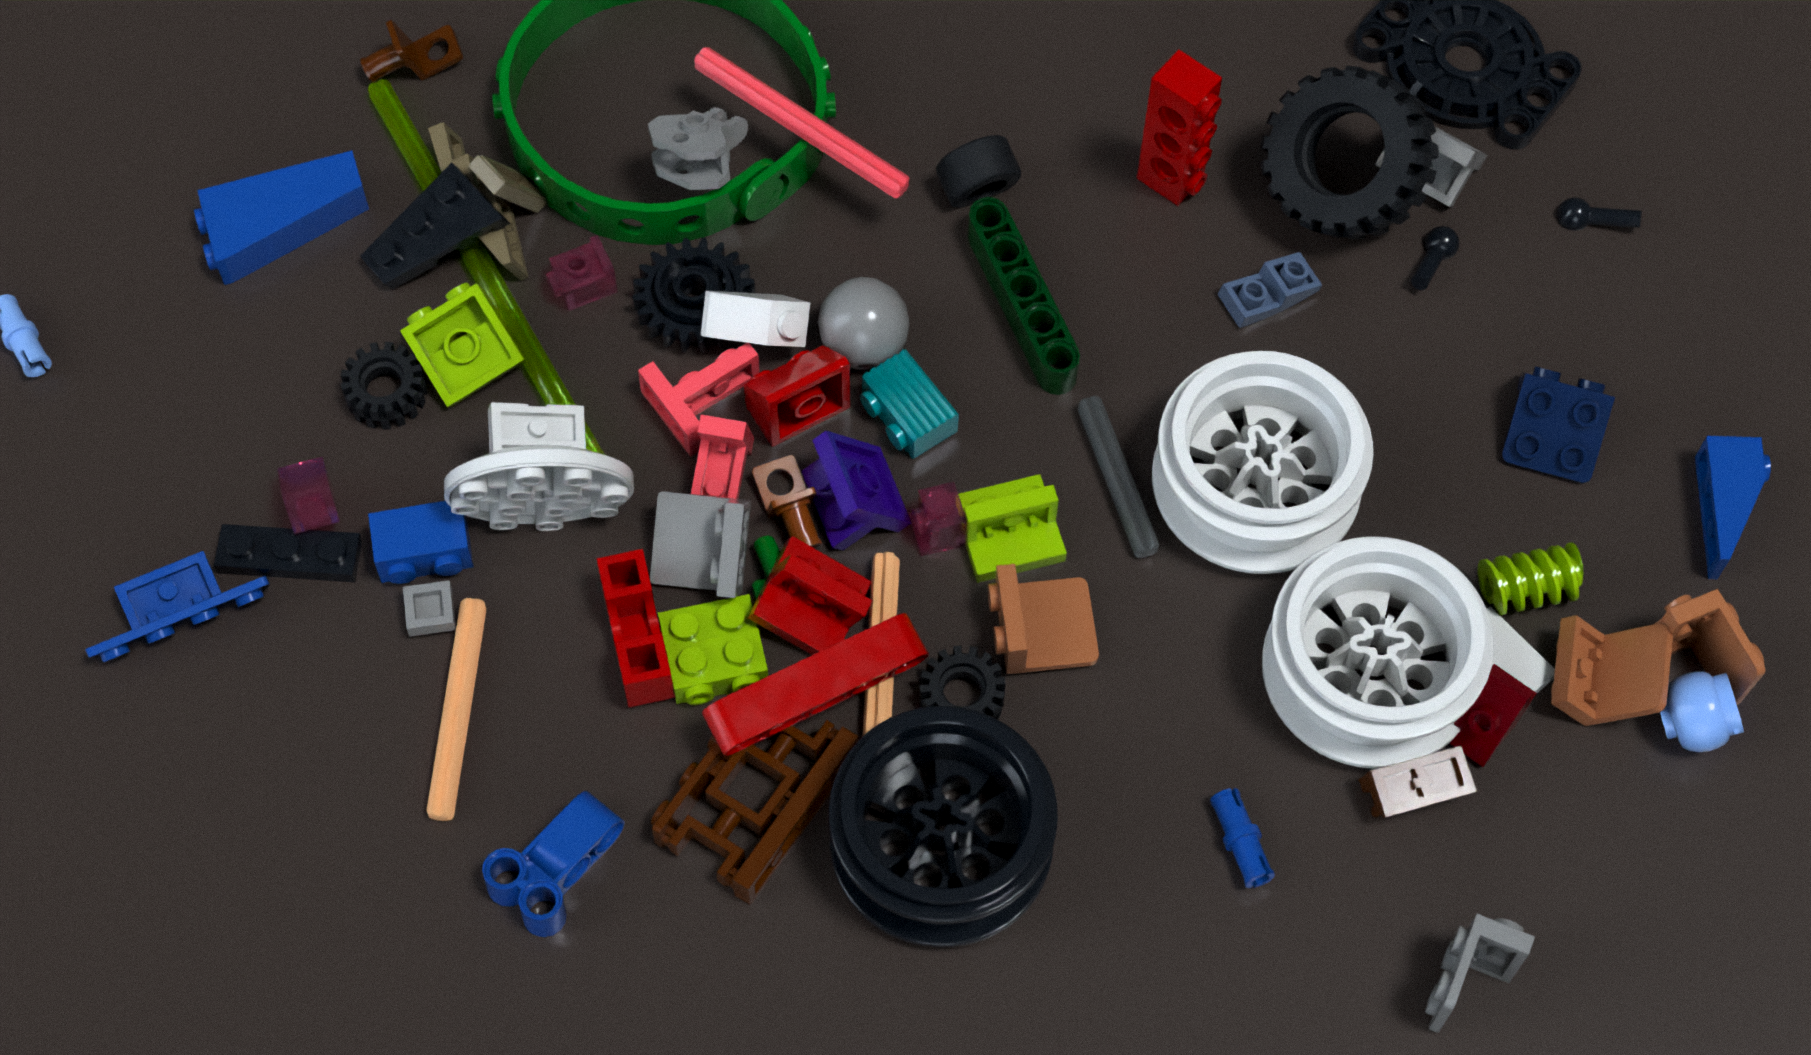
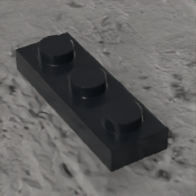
[214,524,362,583]

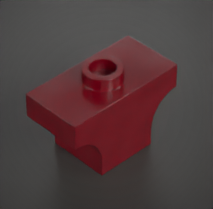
[1449,664,1537,767]

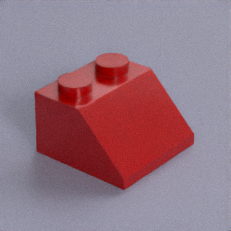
[744,345,850,447]

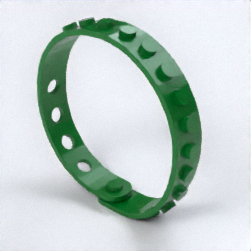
[493,0,836,245]

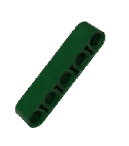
[968,197,1080,395]

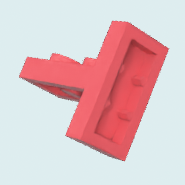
[638,343,760,457]
[691,414,754,499]

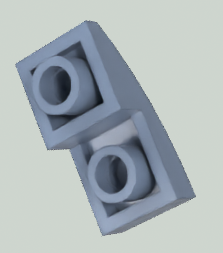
[1218,252,1322,328]

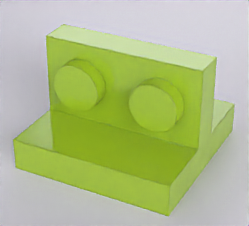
[952,474,1067,583]

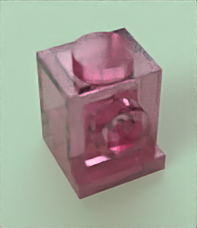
[545,235,618,311]
[909,481,967,557]

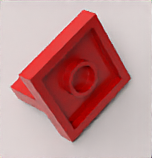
[748,536,873,655]

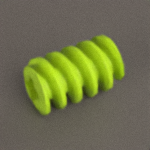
[1477,542,1584,615]

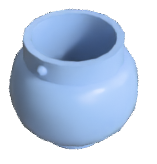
[1660,671,1744,752]

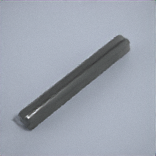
[1078,396,1159,558]

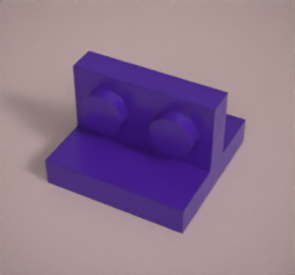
[802,431,912,551]

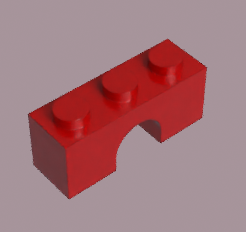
[596,549,675,708]

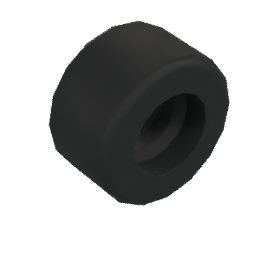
[936,135,1021,208]

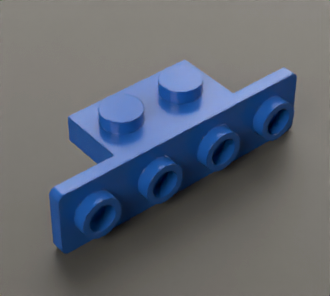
[85,551,270,662]

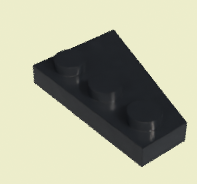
[360,162,510,289]

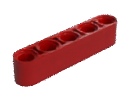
[701,613,929,756]

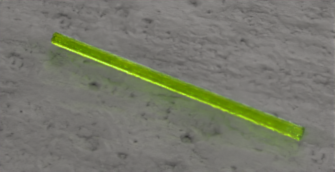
[368,79,605,455]

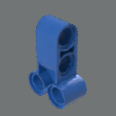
[482,791,625,937]

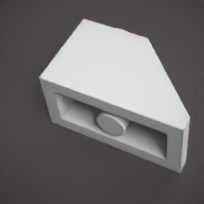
[701,291,810,347]

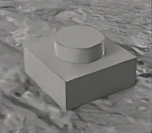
[403,580,456,637]

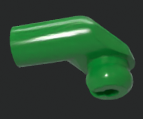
[751,535,780,600]

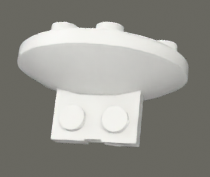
[444,402,634,531]

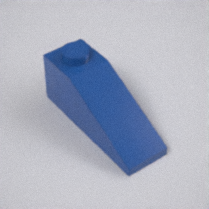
[1695,436,1771,579]

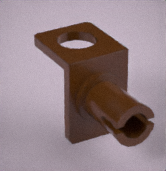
[360,19,463,83]

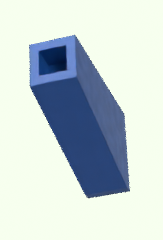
[194,150,369,285]

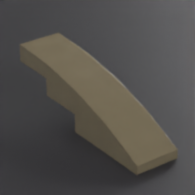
[428,122,529,280]

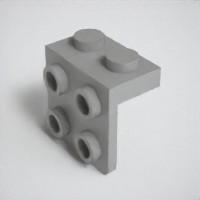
[1425,913,1535,1033]

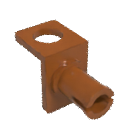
[752,455,822,548]

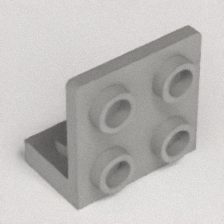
[650,491,751,598]

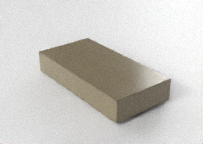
[468,155,547,213]

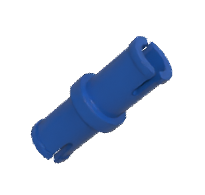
[1210,788,1275,888]

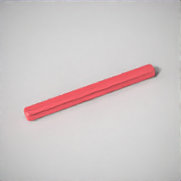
[694,47,910,198]

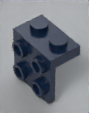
[1502,366,1615,483]

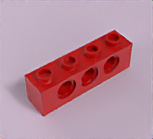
[1137,49,1222,206]

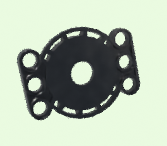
[1353,0,1582,150]

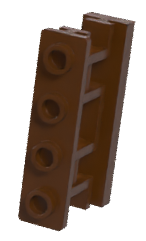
[651,720,859,906]

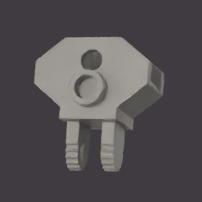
[648,107,749,190]

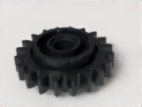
[632,237,755,353]

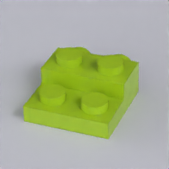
[400,282,526,408]
[658,594,768,705]

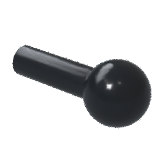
[1557,197,1642,231]
[1411,226,1460,290]

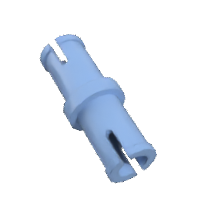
[0,294,52,377]

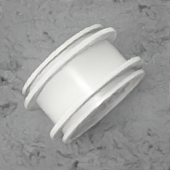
[1152,351,1374,574]
[1262,537,1494,769]

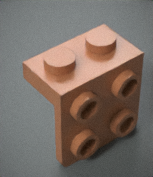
[987,564,1099,674]
[1655,589,1765,705]
[1551,615,1673,726]

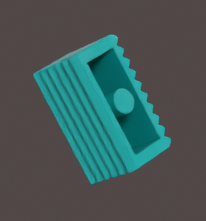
[860,349,959,459]

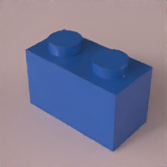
[368,501,474,584]

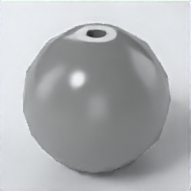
[818,277,910,370]

